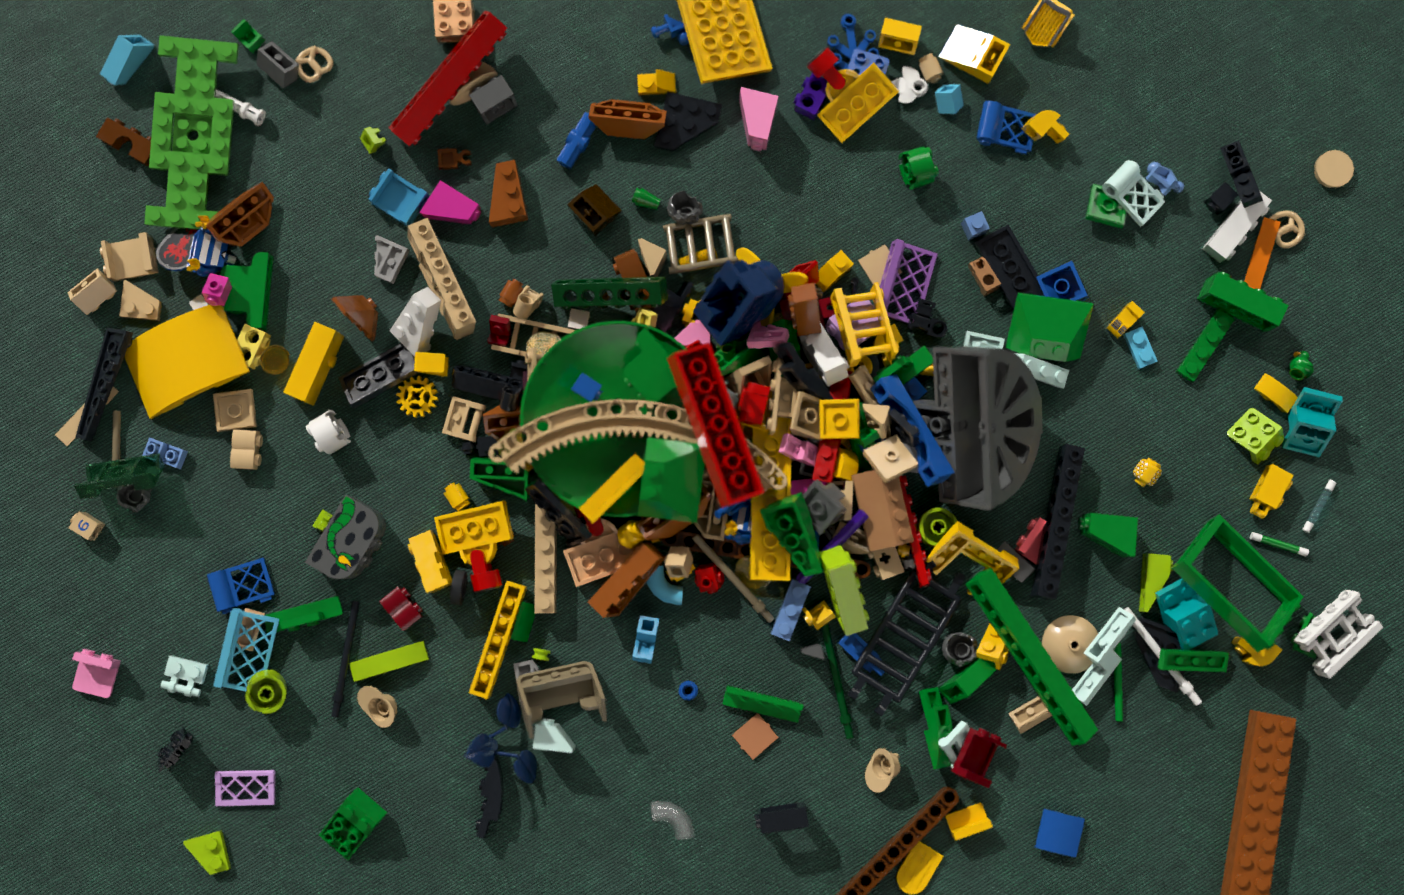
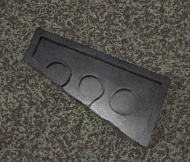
[525,479,592,547]

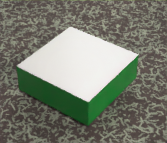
[568,308,590,330]

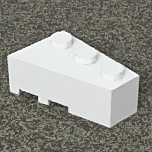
[390,287,441,357]
[799,322,849,386]

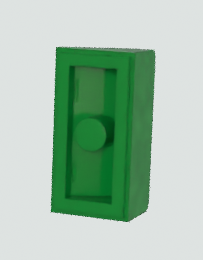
[511,602,535,642]

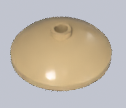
[1042,615,1098,674]

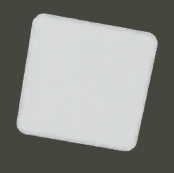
[189,295,208,310]

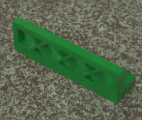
[722,685,803,723]

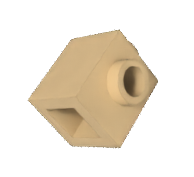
[665,546,693,578]

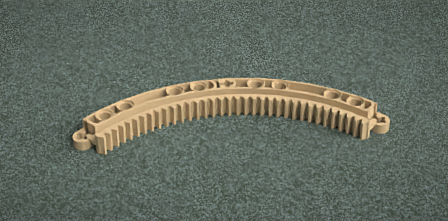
[489,400,787,496]

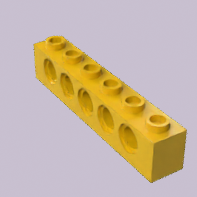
[469,581,527,699]

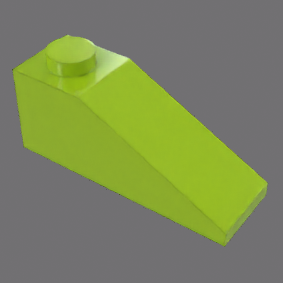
[1139,553,1173,612]

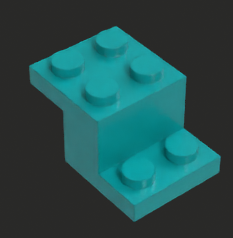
[1282,387,1343,457]
[1155,579,1218,650]

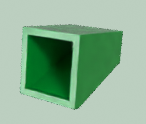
[1078,513,1138,558]

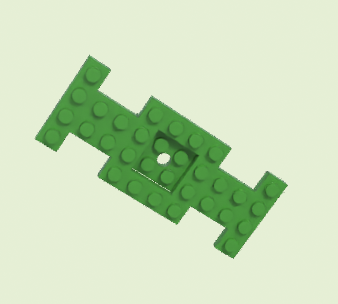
[144,36,239,230]

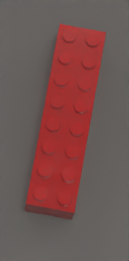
[389,11,507,146]
[667,342,765,508]

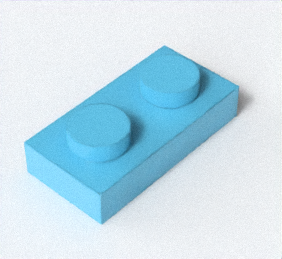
[1123,327,1157,369]

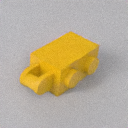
[1249,464,1293,519]

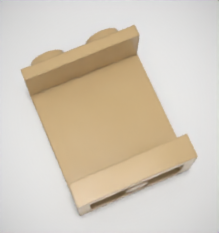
[100,232,159,281]

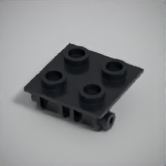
[157,726,194,772]

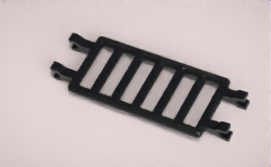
[847,560,966,716]

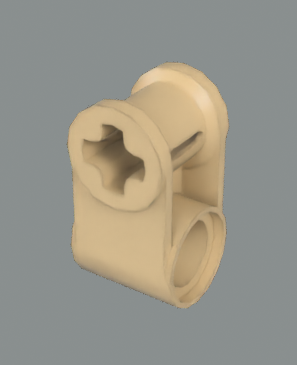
[513,285,544,319]

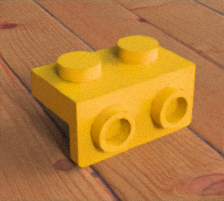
[976,623,1009,670]

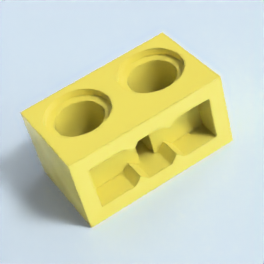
[237,324,271,370]

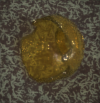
[260,344,290,375]

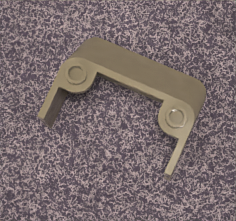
[517,661,607,738]

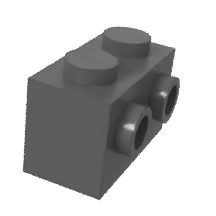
[256,41,299,88]

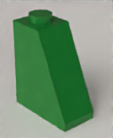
[939,658,997,704]

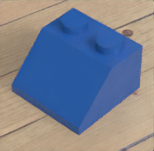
[1036,261,1089,301]

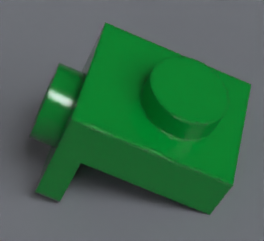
[231,19,266,53]

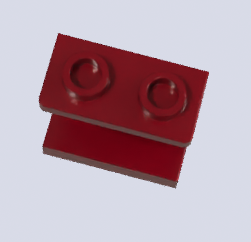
[951,728,1007,788]

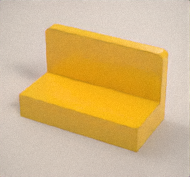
[945,803,992,840]

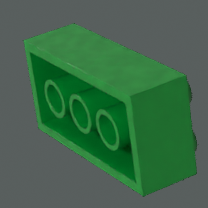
[1197,272,1289,332]

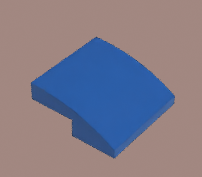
[1035,809,1085,857]

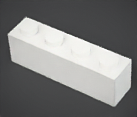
[1202,192,1272,263]

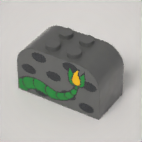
[305,495,386,579]

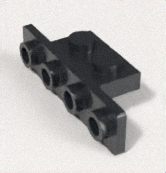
[651,281,693,333]

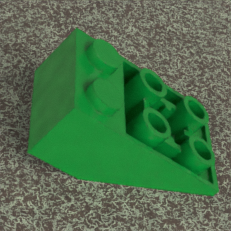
[319,788,388,860]

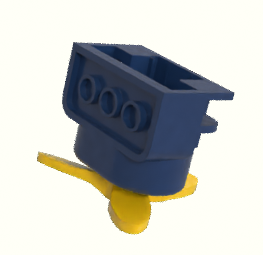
[693,248,808,346]

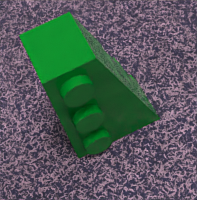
[470,457,531,501]

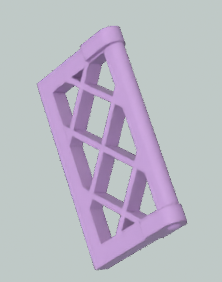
[215,770,275,806]

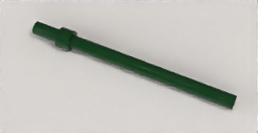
[821,623,854,739]

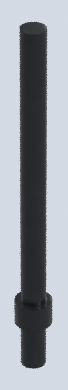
[331,601,360,717]

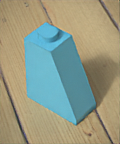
[100,35,155,86]

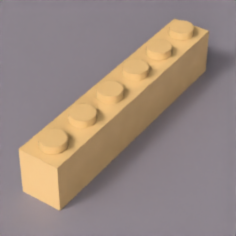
[535,504,557,613]

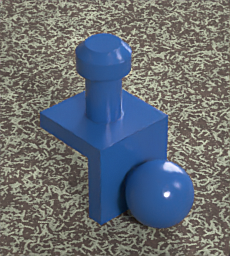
[651,14,689,45]

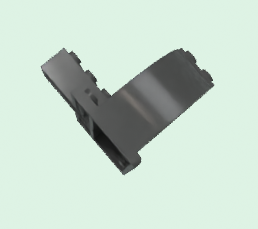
[913,346,1043,510]

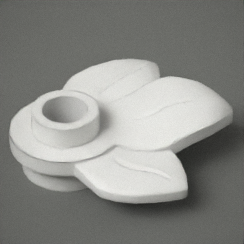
[891,66,928,103]

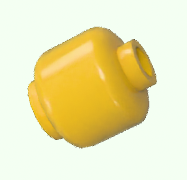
[617,520,644,549]

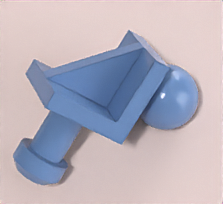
[1146,162,1184,196]

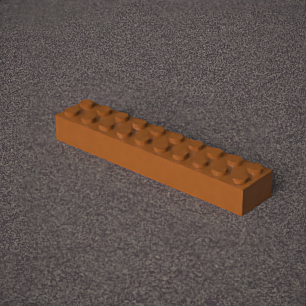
[1221,710,1296,895]

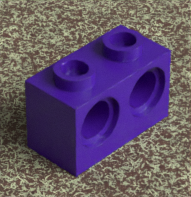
[793,73,827,120]

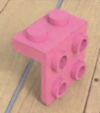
[72,649,121,698]

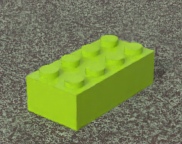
[820,545,869,636]

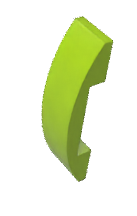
[349,641,429,682]

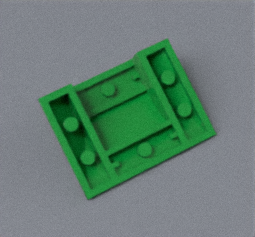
[1005,292,1094,362]
[638,437,705,523]

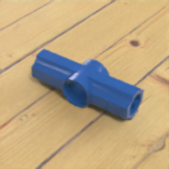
[557,112,596,169]

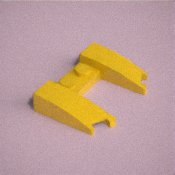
[927,521,1019,595]

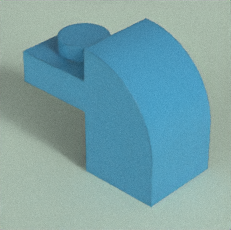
[632,615,659,664]

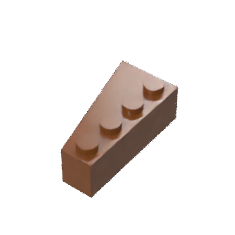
[588,542,665,618]

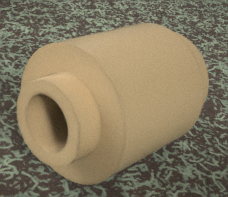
[919,54,944,84]

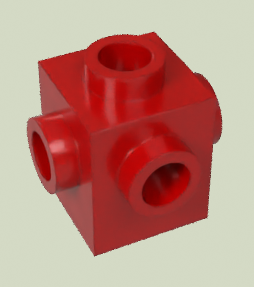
[695,563,724,594]

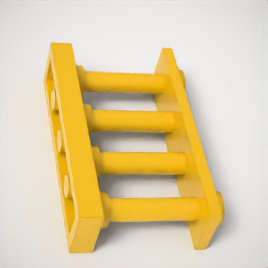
[830,282,899,367]

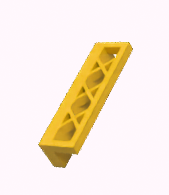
[579,454,644,523]

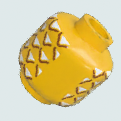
[1133,457,1162,487]

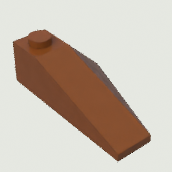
[332,295,378,342]

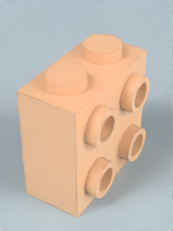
[433,0,475,43]

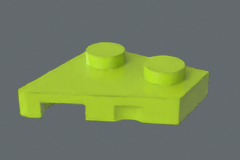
[183,830,231,875]

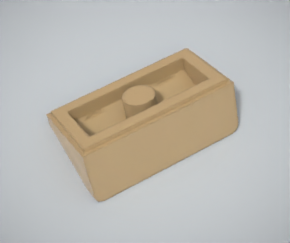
[1009,696,1052,734]

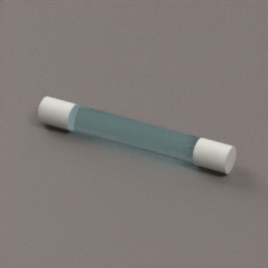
[1302,480,1337,533]

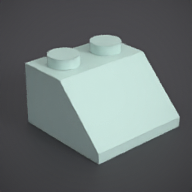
[533,718,576,753]

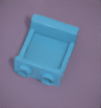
[368,169,430,227]

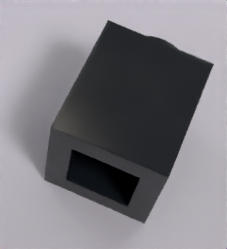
[1204,182,1239,215]

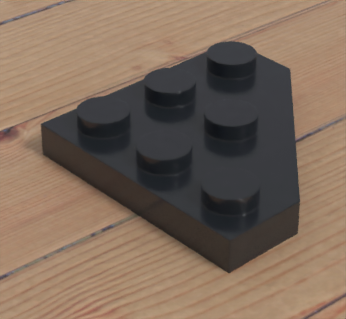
[654,92,722,152]
[1133,617,1193,693]

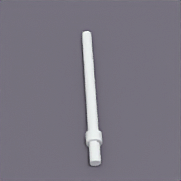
[1124,607,1202,706]

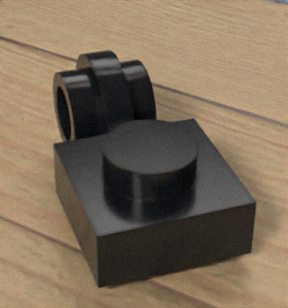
[461,436,499,457]

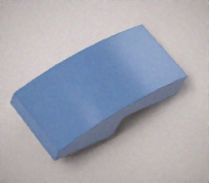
[143,438,188,469]

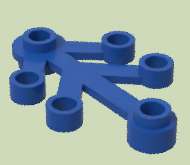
[827,14,879,69]

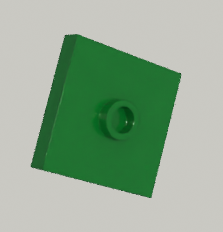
[1085,184,1130,228]

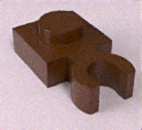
[438,148,471,170]

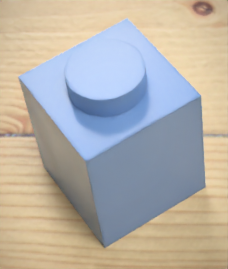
[961,211,990,241]

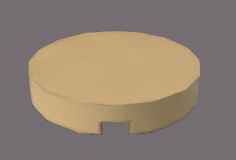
[1314,150,1354,188]

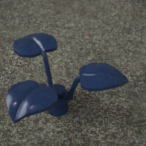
[465,693,537,784]

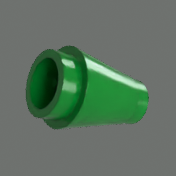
[631,188,661,210]

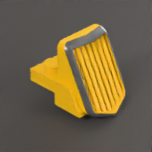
[1022,0,1074,48]

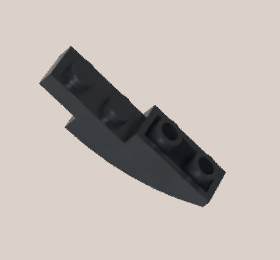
[1221,140,1263,208]
[773,342,834,400]
[475,756,504,839]

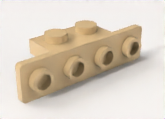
[766,357,797,435]

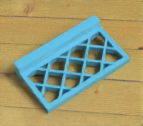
[213,608,280,691]

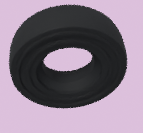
[450,570,467,605]

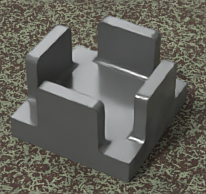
[803,479,847,535]

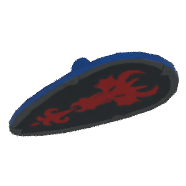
[156,228,198,271]

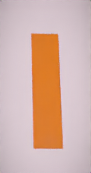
[1244,217,1281,289]

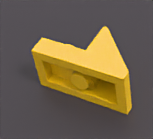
[637,69,676,95]
[414,352,449,377]

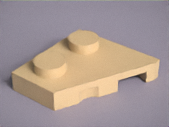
[119,280,162,321]

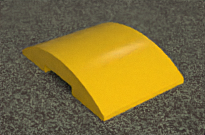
[124,305,250,419]

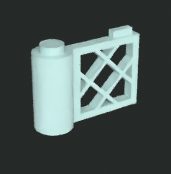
[1102,160,1165,227]

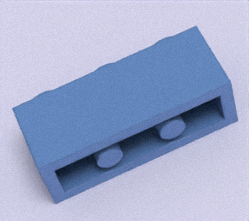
[770,579,810,641]

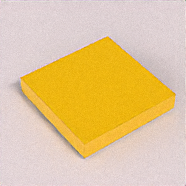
[819,399,860,439]

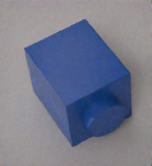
[571,373,603,402]

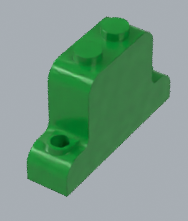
[218,252,273,331]
[623,327,678,402]

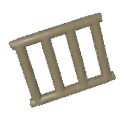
[663,214,738,274]

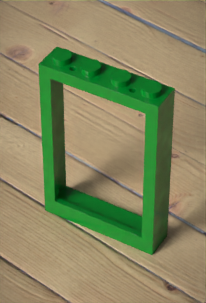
[1172,514,1304,652]

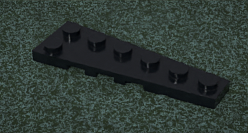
[75,327,133,442]

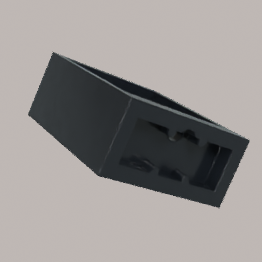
[754,802,809,834]

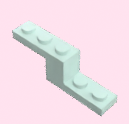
[975,342,1069,389]
[1072,607,1136,706]

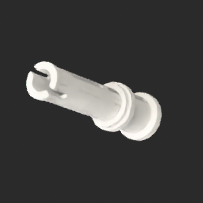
[215,89,266,126]

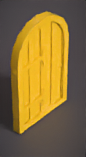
[896,841,943,894]

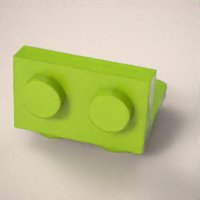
[1227,408,1284,464]

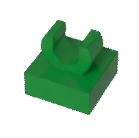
[853,426,880,449]

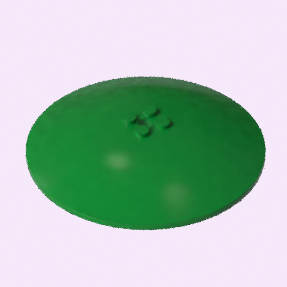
[520,321,705,517]

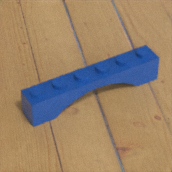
[870,374,955,487]

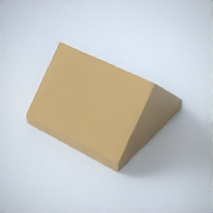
[638,238,667,277]
[790,391,822,440]

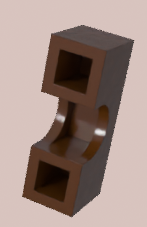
[96,117,151,167]

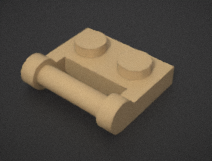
[442,396,486,443]

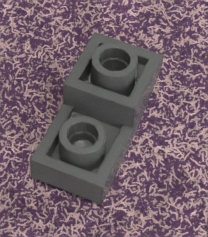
[997,542,1036,583]

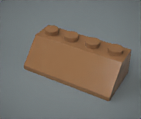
[851,470,914,551]

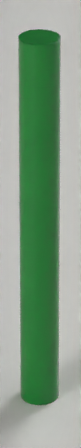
[1113,643,1123,721]

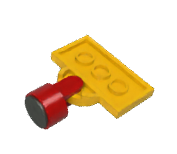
[807,47,899,143]
[434,501,514,593]

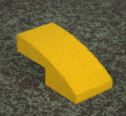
[1254,374,1298,413]

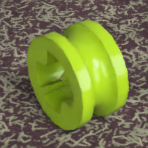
[532,648,551,661]

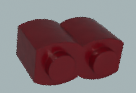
[379,586,423,631]

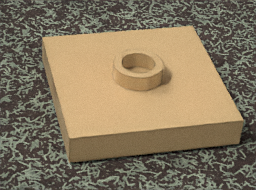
[213,389,257,432]
[863,435,918,483]

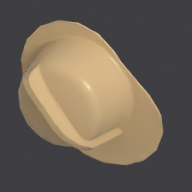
[357,686,398,728]
[865,748,900,793]

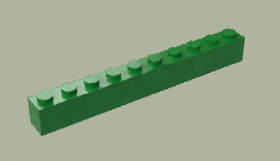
[965,568,1098,746]

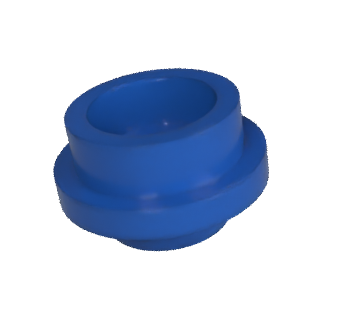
[679,681,698,700]

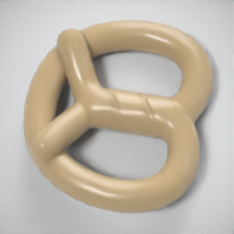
[295,46,333,83]
[1269,211,1305,248]

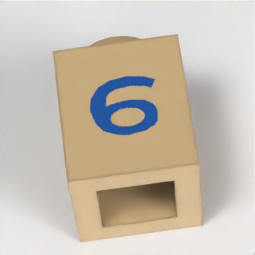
[69,512,105,541]

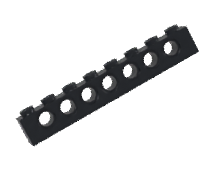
[1030,444,1085,600]

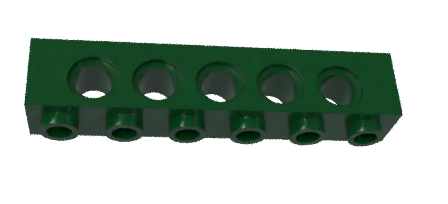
[551,277,668,309]

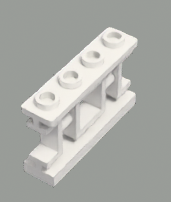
[1294,590,1383,679]

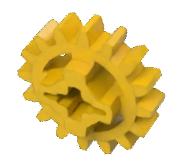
[396,376,439,418]

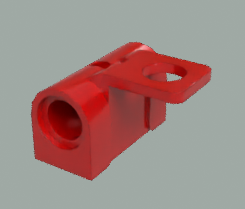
[738,382,771,427]

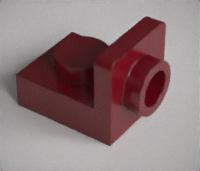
[487,315,511,347]

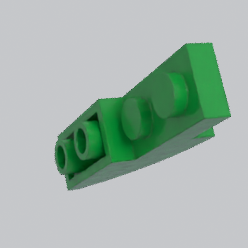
[919,687,953,770]

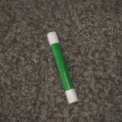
[1250,532,1309,557]

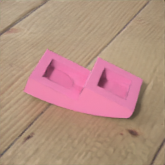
[779,434,818,467]

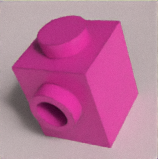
[202,273,232,306]

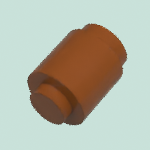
[499,279,524,308]

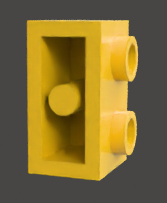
[878,18,922,55]

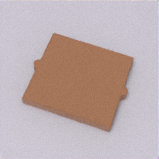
[732,713,779,759]

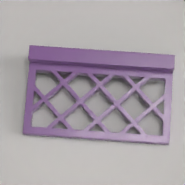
[874,239,937,324]

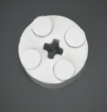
[306,410,351,454]

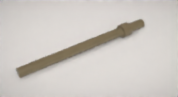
[692,533,774,623]

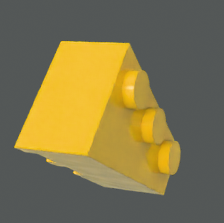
[408,530,453,593]

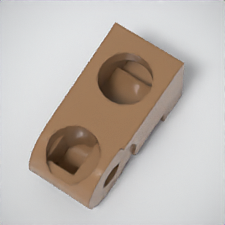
[968,257,1001,296]

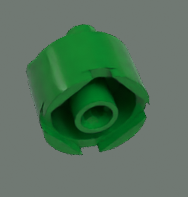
[898,146,939,190]

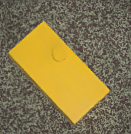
[283,322,344,406]

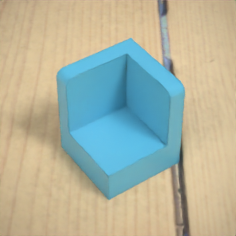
[935,85,963,114]

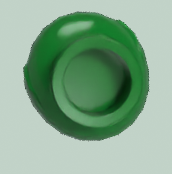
[1289,351,1314,380]

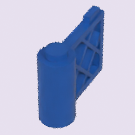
[976,101,1037,154]
[207,558,275,615]

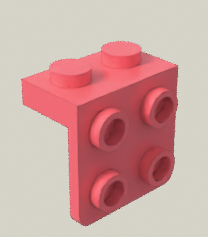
[1015,517,1047,565]

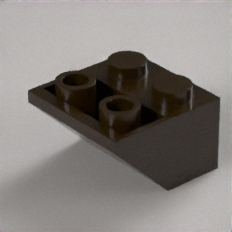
[567,184,622,237]

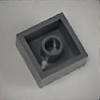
[469,75,518,125]

